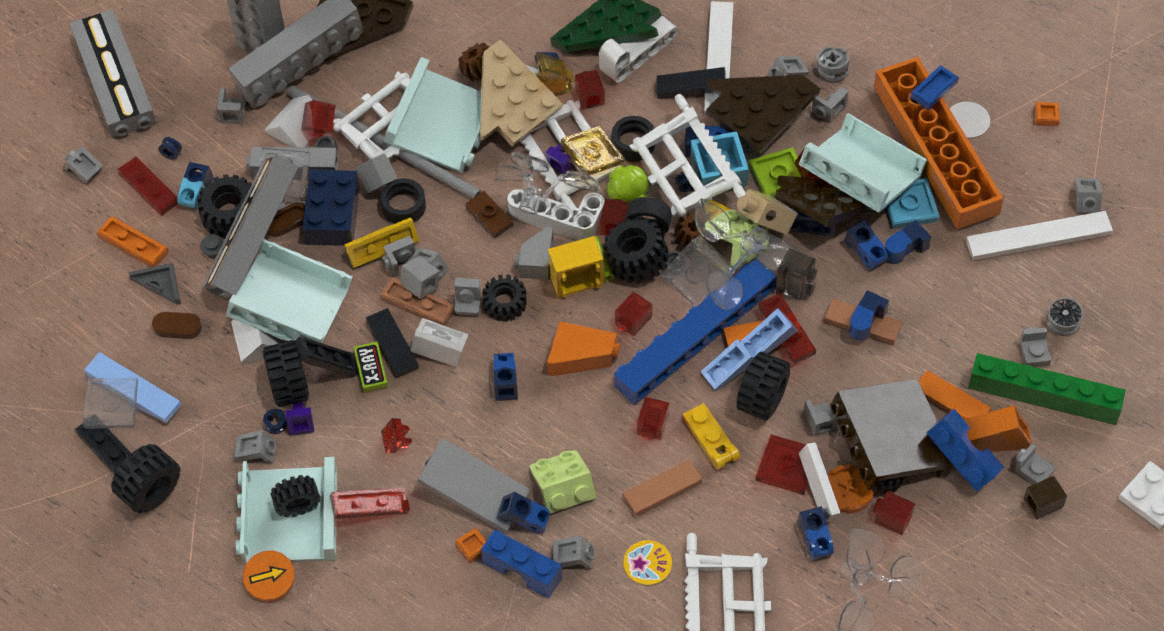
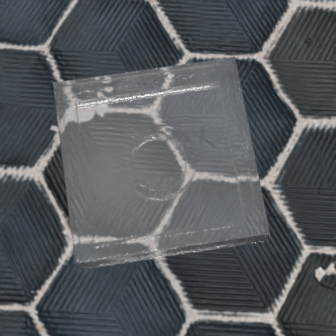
[83,378,138,429]

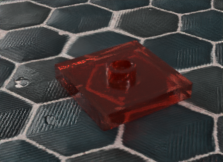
[756,434,819,495]

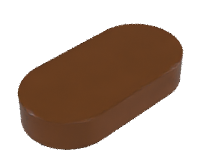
[267,203,305,237]
[152,312,202,339]

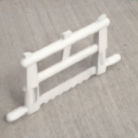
[331,71,410,162]
[629,94,746,217]
[521,100,621,207]
[684,532,771,631]

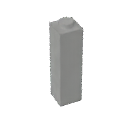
[246,147,339,180]

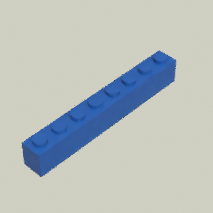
[614,259,777,405]

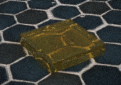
[560,126,625,177]

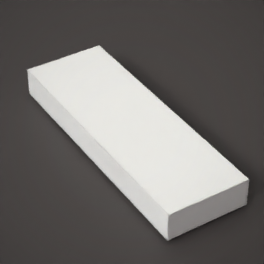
[799,442,840,523]

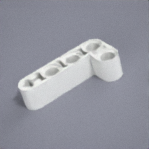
[599,16,678,83]
[507,189,605,241]

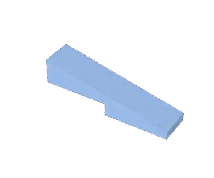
[701,308,798,391]
[84,352,182,423]

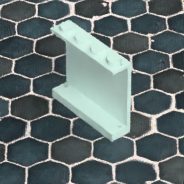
[384,57,482,174]
[799,113,927,213]
[226,239,353,343]
[236,457,337,565]

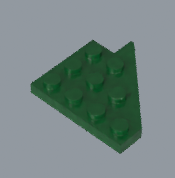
[550,0,662,53]

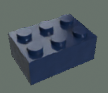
[303,170,360,246]

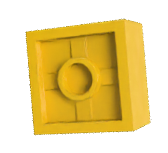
[548,236,604,298]

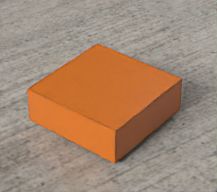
[1035,102,1060,126]
[455,528,486,563]

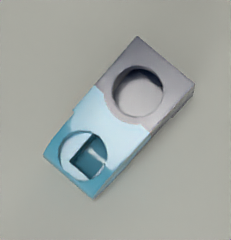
[177,162,214,209]

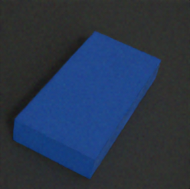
[910,65,959,110]

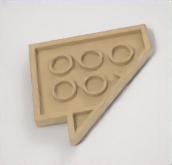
[480,39,563,146]

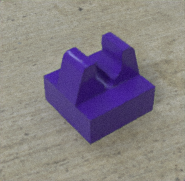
[545,143,575,176]
[286,402,315,435]

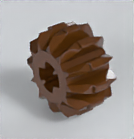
[458,42,490,81]
[674,212,715,253]

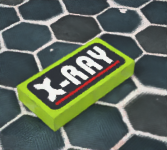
[354,342,388,392]

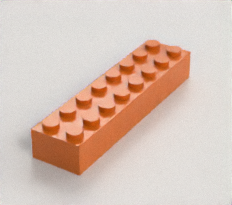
[874,57,1004,230]

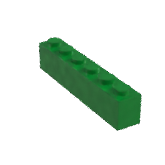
[968,353,1126,425]

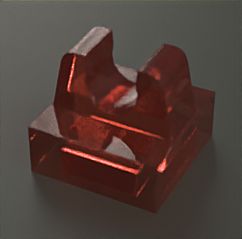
[381,418,412,453]

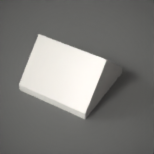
[264,95,330,148]
[410,318,469,368]
[231,319,286,364]

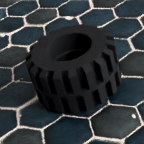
[197,174,252,239]
[603,217,669,283]
[262,340,309,407]
[736,351,790,421]
[111,444,181,514]

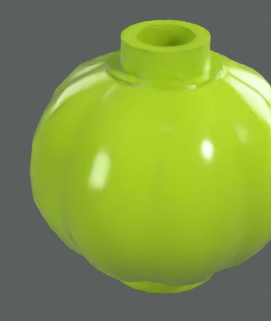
[607,165,650,208]

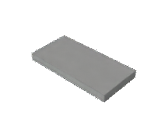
[417,438,530,533]

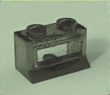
[775,248,818,301]

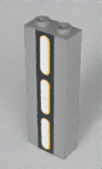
[69,9,157,139]
[201,154,298,299]

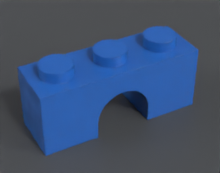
[926,409,1004,492]
[481,529,562,599]

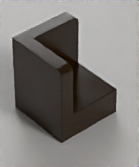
[1024,476,1067,519]

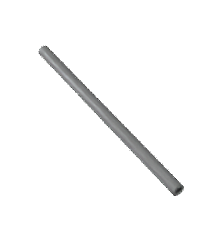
[287,85,481,198]

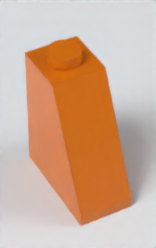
[547,321,621,376]
[964,405,1032,452]

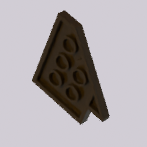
[317,0,414,62]
[706,75,821,155]
[775,175,872,227]

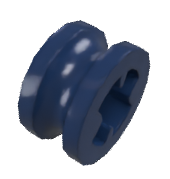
[158,137,182,159]
[675,171,694,192]
[263,409,287,434]

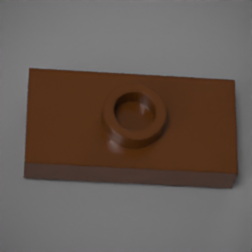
[465,191,514,238]

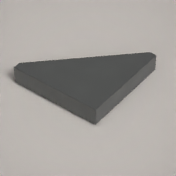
[129,263,181,305]

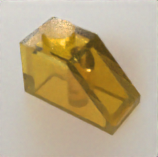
[537,53,574,96]

